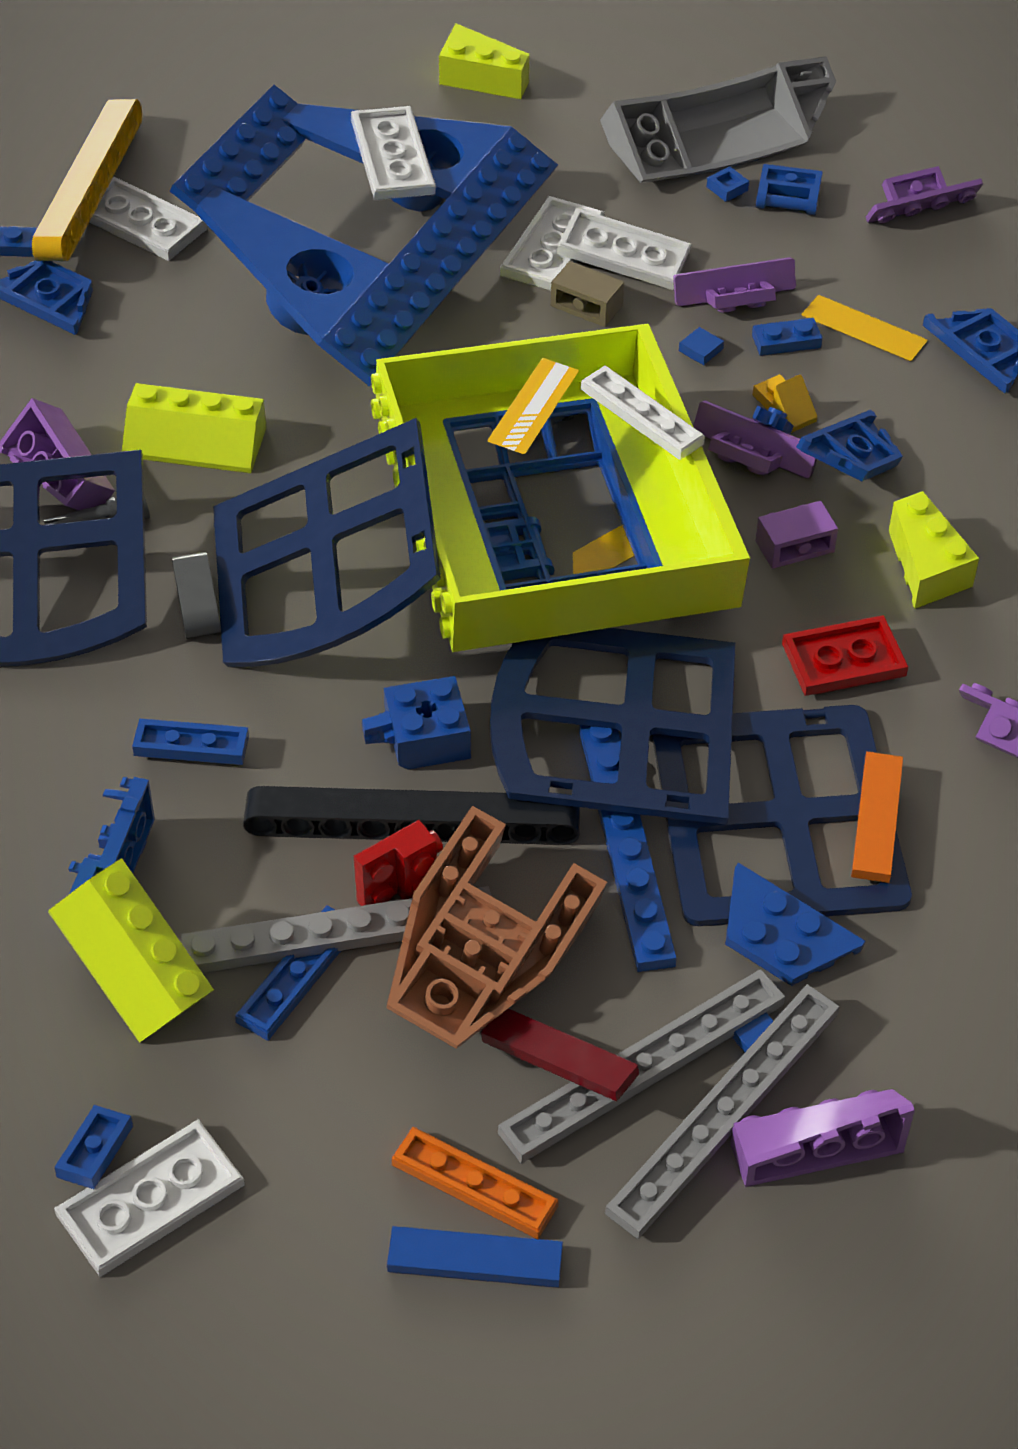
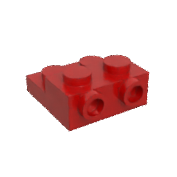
[354,820,443,906]

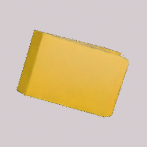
[753,374,817,433]

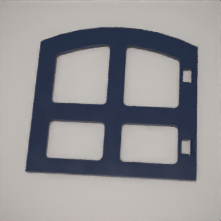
[213,418,441,667]
[0,450,147,667]
[490,628,736,825]

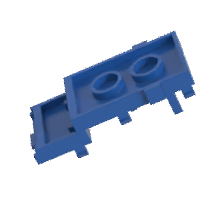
[68,777,155,894]

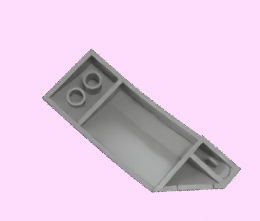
[600,56,836,183]

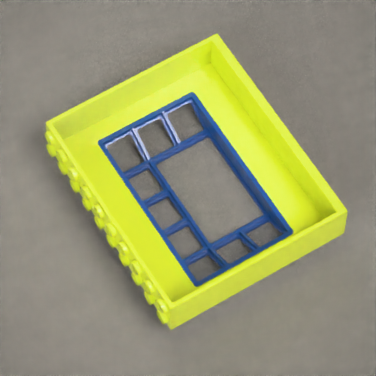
[371,323,750,652]

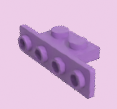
[866,166,983,223]
[673,257,796,312]
[693,401,817,478]
[959,683,1018,758]

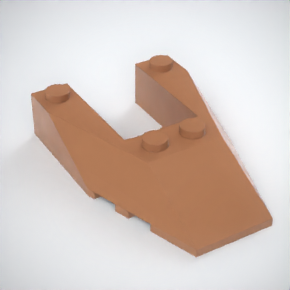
[386,806,607,1049]

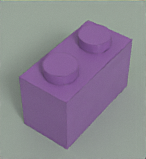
[755,501,838,569]

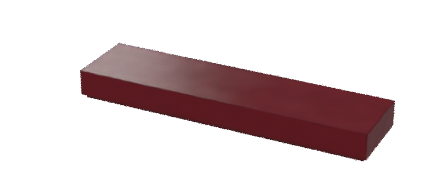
[481,1009,639,1102]

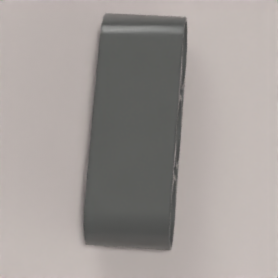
[172,552,221,639]

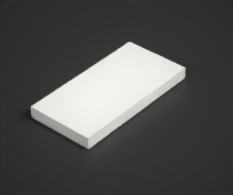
[351,106,436,200]
[89,177,208,261]
[500,196,604,291]
[556,208,692,290]
[54,1119,245,1277]

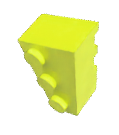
[439,23,530,99]
[889,491,979,609]

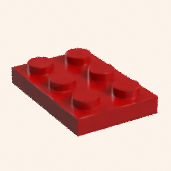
[782,615,908,696]

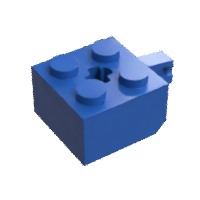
[362,676,471,770]

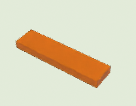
[851,751,903,883]
[392,1127,559,1239]

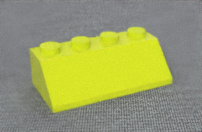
[122,383,267,473]
[48,858,214,1043]

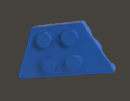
[0,260,93,335]
[923,308,1018,394]
[796,410,903,482]
[725,863,865,986]

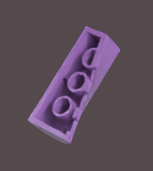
[0,398,115,510]
[730,1089,915,1187]

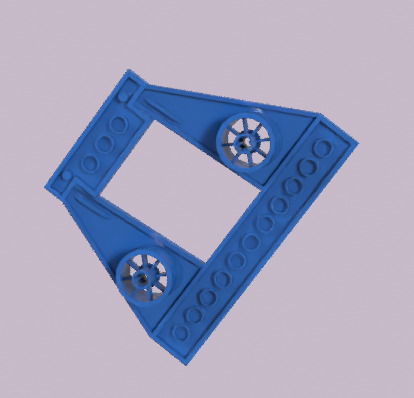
[170,84,558,387]

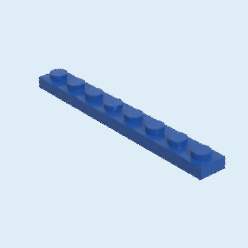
[579,725,677,972]

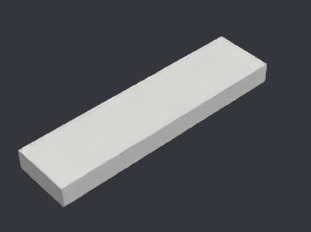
[581,365,705,460]

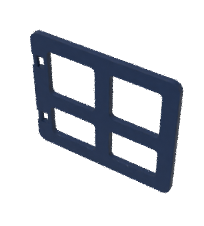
[652,705,912,926]

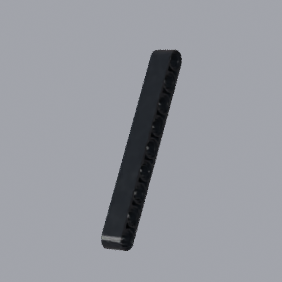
[243,786,580,845]

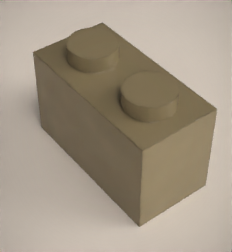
[551,261,624,327]

